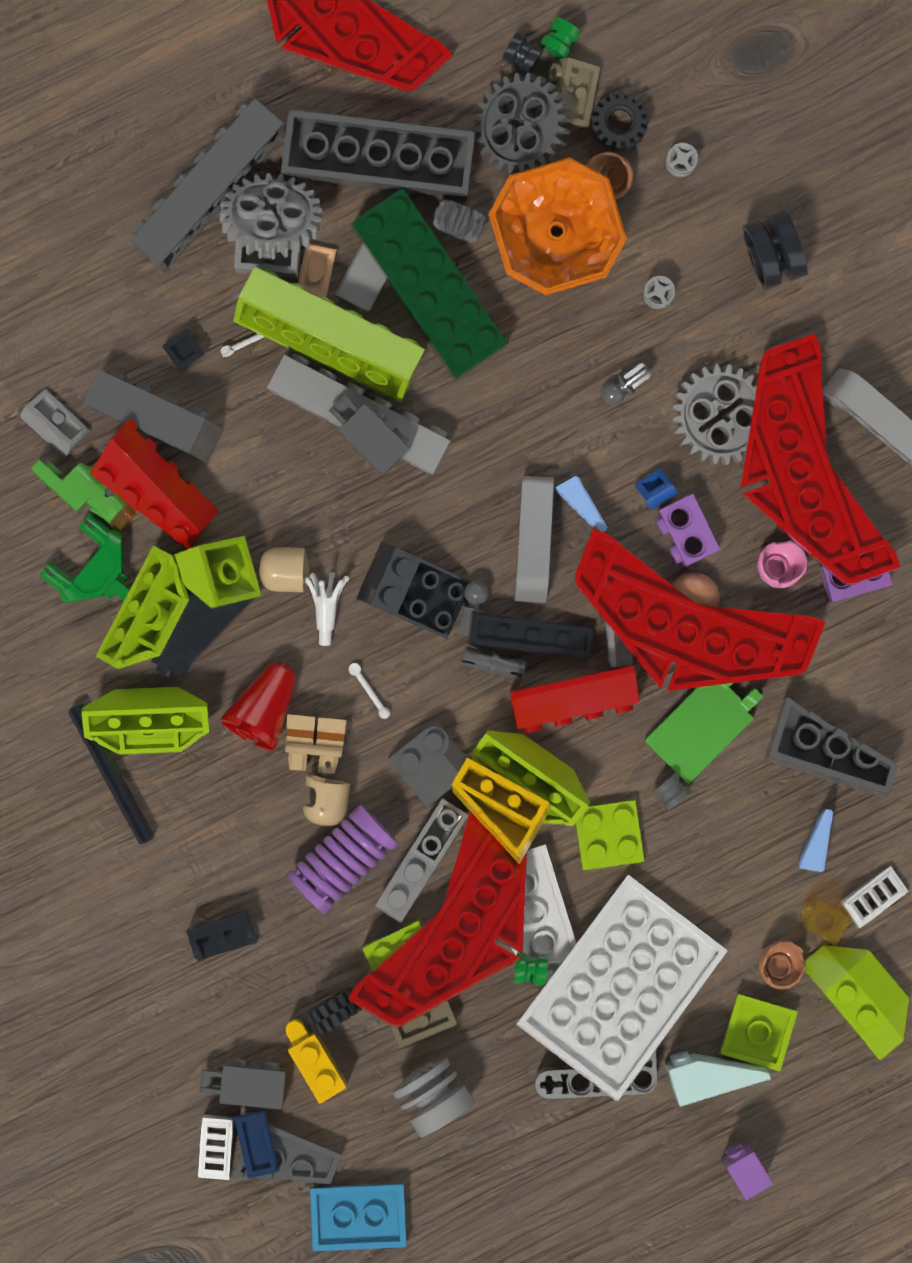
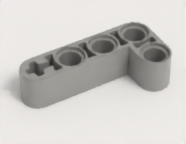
[822,368,912,466]
[515,475,554,603]
[534,1050,657,1099]

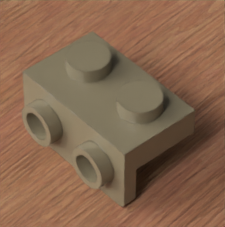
[390,1001,458,1048]

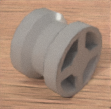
[666,143,698,177]
[643,276,675,309]

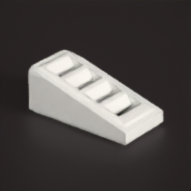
[839,866,909,928]
[198,1114,235,1180]

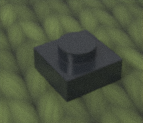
[162,329,205,372]

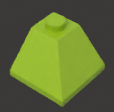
[175,536,261,608]

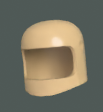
[259,547,310,593]
[303,774,350,826]

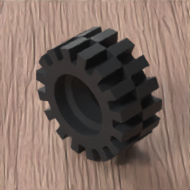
[591,92,648,152]
[304,985,362,1037]

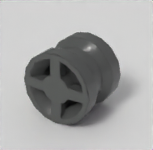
[652,772,691,811]

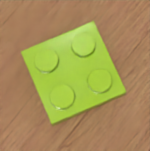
[576,800,644,871]
[719,993,798,1071]

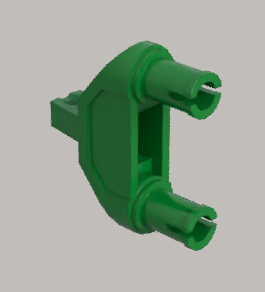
[39,513,130,603]

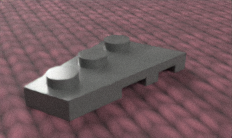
[232,1123,343,1184]

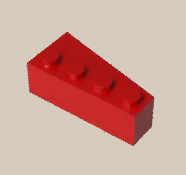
[90,418,219,549]

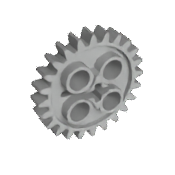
[220,173,322,259]
[670,364,756,466]

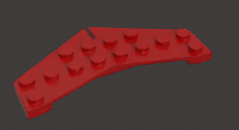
[267,0,453,92]
[740,334,901,585]
[574,528,826,691]
[348,811,527,1027]

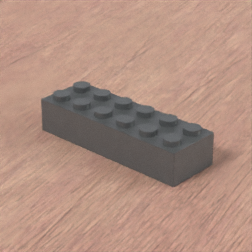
[131,98,286,273]
[281,110,475,200]

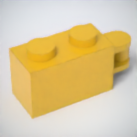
[285,1019,348,1104]

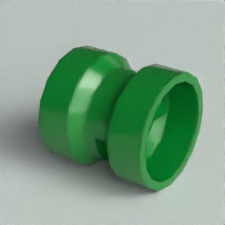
[539,17,581,59]
[513,952,548,987]

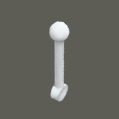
[220,334,264,357]
[349,663,391,719]

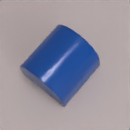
[634,468,678,511]

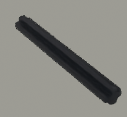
[68,704,154,845]

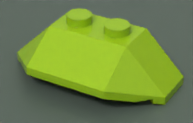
[96,546,189,669]
[81,687,210,755]
[471,730,590,826]
[804,945,909,1061]

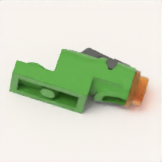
[31,460,137,531]

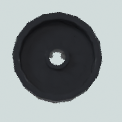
[742,211,808,290]

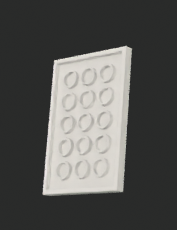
[516,875,728,1101]

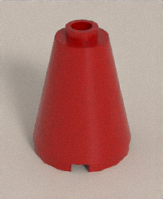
[220,661,297,752]

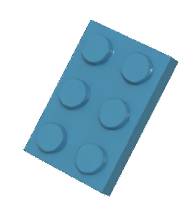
[310,1183,407,1251]

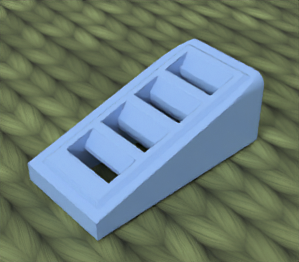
[555,476,608,532]
[796,808,833,872]

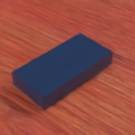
[234,1109,279,1179]

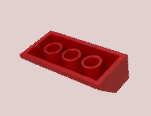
[509,666,640,734]

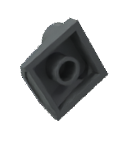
[388,720,466,807]

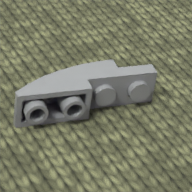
[375,799,468,923]

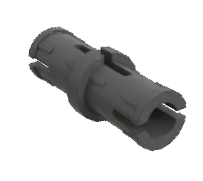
[461,646,526,680]

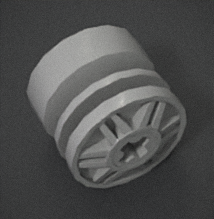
[391,1057,475,1138]

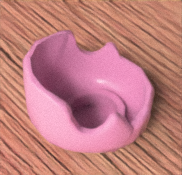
[757,540,808,588]

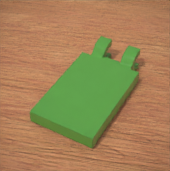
[644,683,763,785]

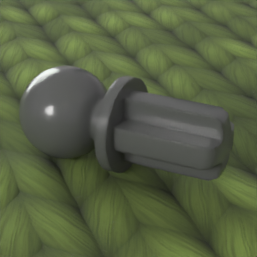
[601,361,653,406]
[459,580,489,637]

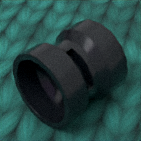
[502,32,544,74]

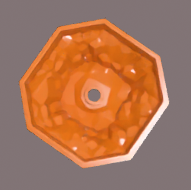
[489,157,627,295]

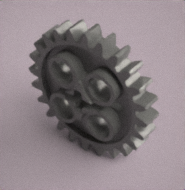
[473,73,571,174]

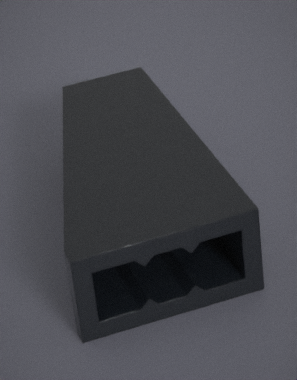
[151,590,258,679]

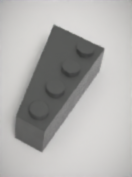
[83,369,224,464]
[765,697,898,798]

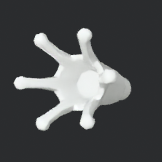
[304,572,350,646]

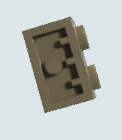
[548,57,600,129]

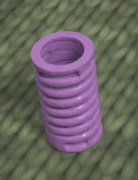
[287,804,399,915]

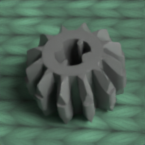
[432,199,486,244]

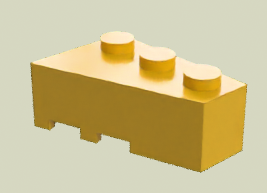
[452,758,550,864]

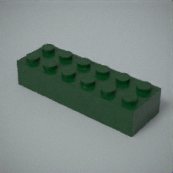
[351,188,508,381]

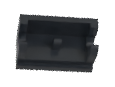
[186,909,257,961]

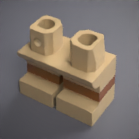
[285,714,347,774]

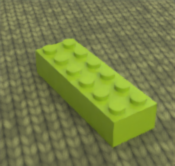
[233,267,425,403]

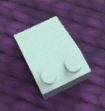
[665,1051,771,1107]

